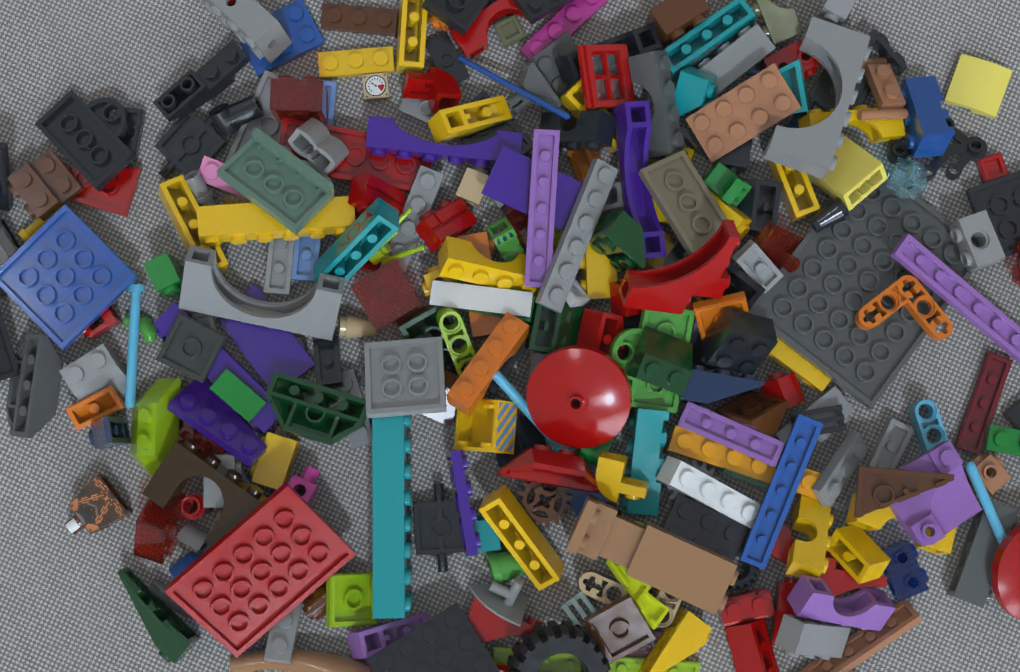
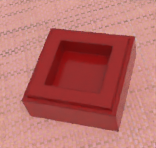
[975,152,1009,184]

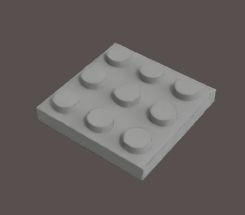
[364,336,447,418]

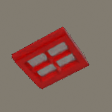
[577,44,635,109]

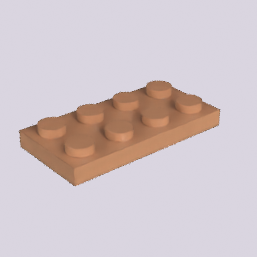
[686,63,802,163]

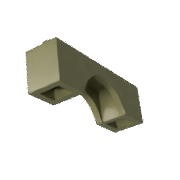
[751,0,802,44]

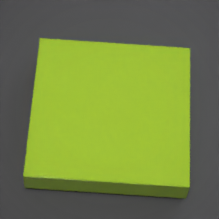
[326,572,377,627]

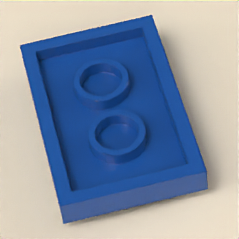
[238,0,326,78]

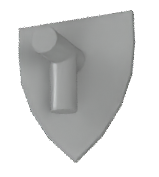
[469,578,528,627]

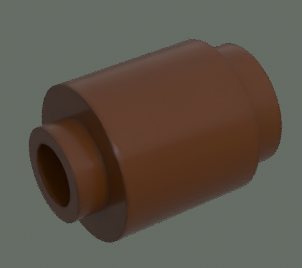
[302,585,326,620]

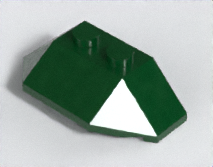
[266,371,367,446]

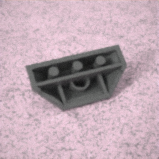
[6,333,63,438]

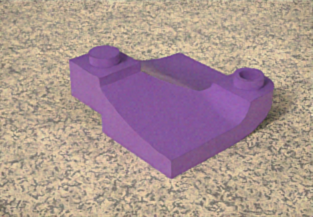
[889,440,983,545]

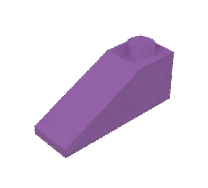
[346,611,429,659]

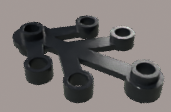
[887,118,988,182]

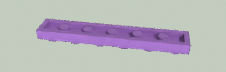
[524,129,560,287]

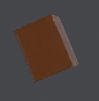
[714,390,788,438]

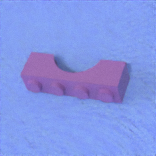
[787,575,896,631]

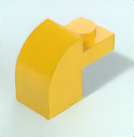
[596,451,650,503]

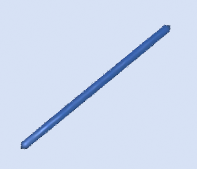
[458,55,570,120]

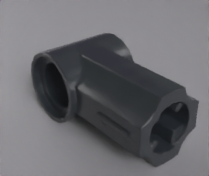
[209,94,264,137]

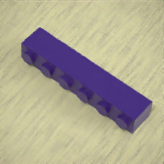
[153,302,277,433]

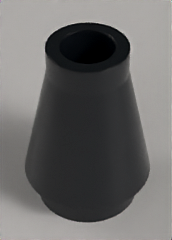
[809,198,849,233]

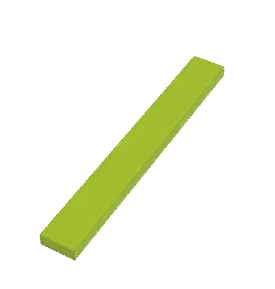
[493,646,700,672]

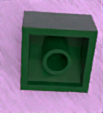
[626,325,693,396]

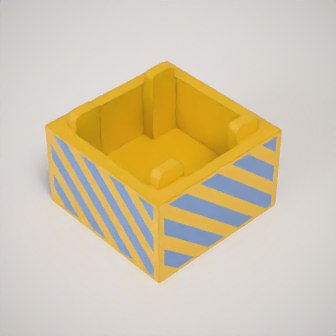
[454,399,517,454]

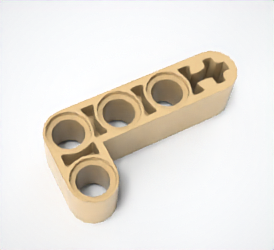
[578,570,682,628]

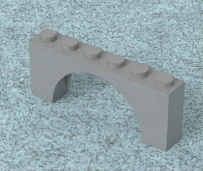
[763,16,872,179]
[179,245,345,341]

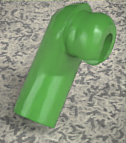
[124,315,157,343]

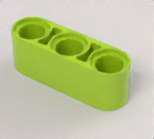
[436,306,476,377]

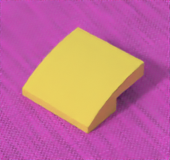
[945,54,1013,119]

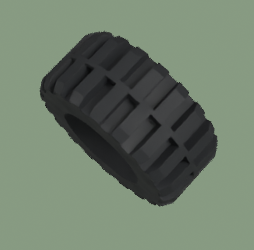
[506,620,611,672]

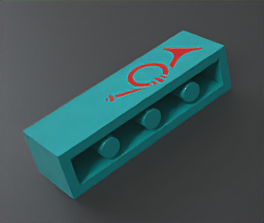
[662,0,756,83]
[313,197,399,284]

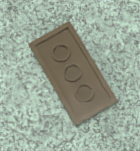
[638,150,727,256]

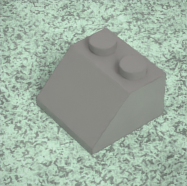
[59,343,137,401]

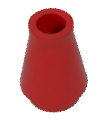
[181,493,213,519]

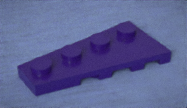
[167,380,267,467]
[445,450,481,556]

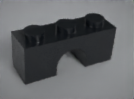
[539,110,616,152]

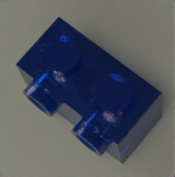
[881,540,929,601]

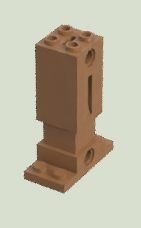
[566,493,739,615]

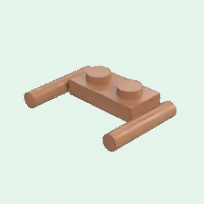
[857,58,908,121]

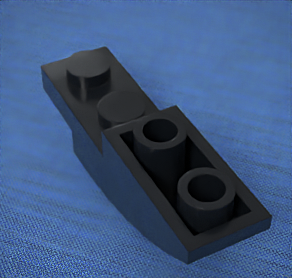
[153,40,251,121]

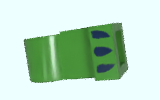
[486,216,525,262]

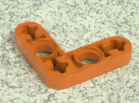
[855,275,953,341]

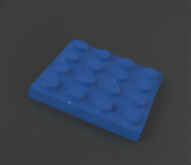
[0,204,139,350]

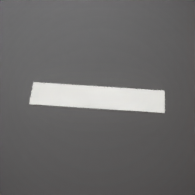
[429,280,533,317]

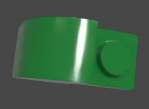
[702,160,752,207]

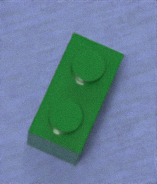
[143,252,184,298]

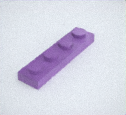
[678,401,785,468]

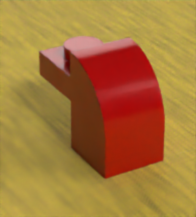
[401,67,462,113]

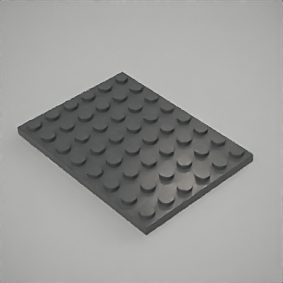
[749,173,979,410]

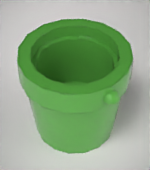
[486,551,524,585]

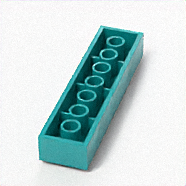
[372,415,413,619]

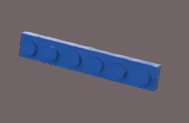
[739,413,824,570]

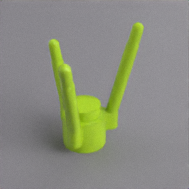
[369,208,426,265]

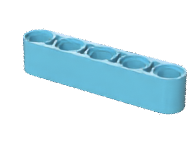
[908,400,948,454]

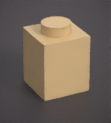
[456,167,489,209]

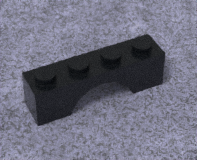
[555,22,662,84]

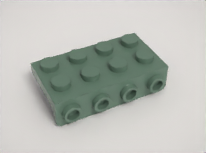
[217,127,334,235]

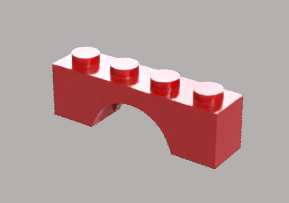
[450,0,527,60]

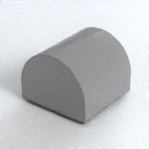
[177,522,209,552]

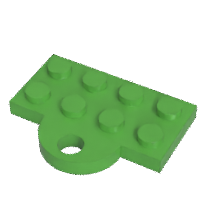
[609,309,695,413]

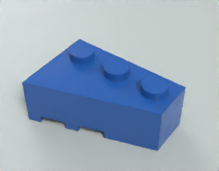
[900,76,955,158]

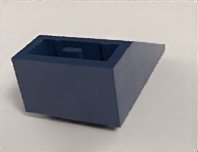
[679,365,764,406]

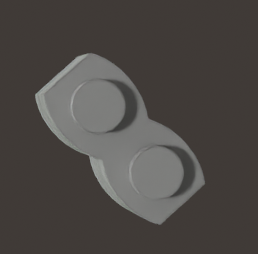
[288,118,349,176]

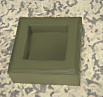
[493,14,527,49]

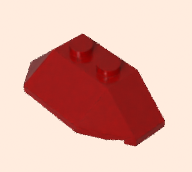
[496,444,601,494]

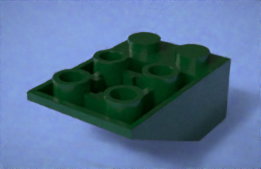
[524,298,609,353]

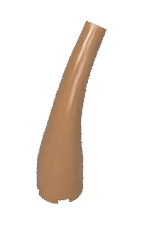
[229,649,374,672]

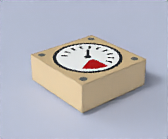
[362,72,390,102]

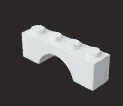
[656,456,761,529]

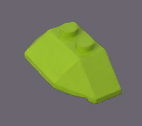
[130,378,181,477]

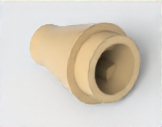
[339,314,376,339]

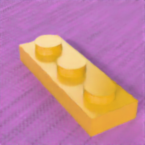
[317,46,395,80]

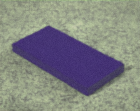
[481,146,583,231]
[217,284,315,387]

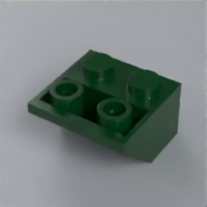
[590,210,646,272]

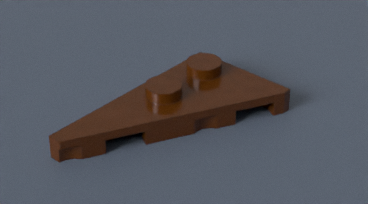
[854,465,955,518]

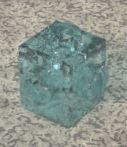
[886,157,929,200]

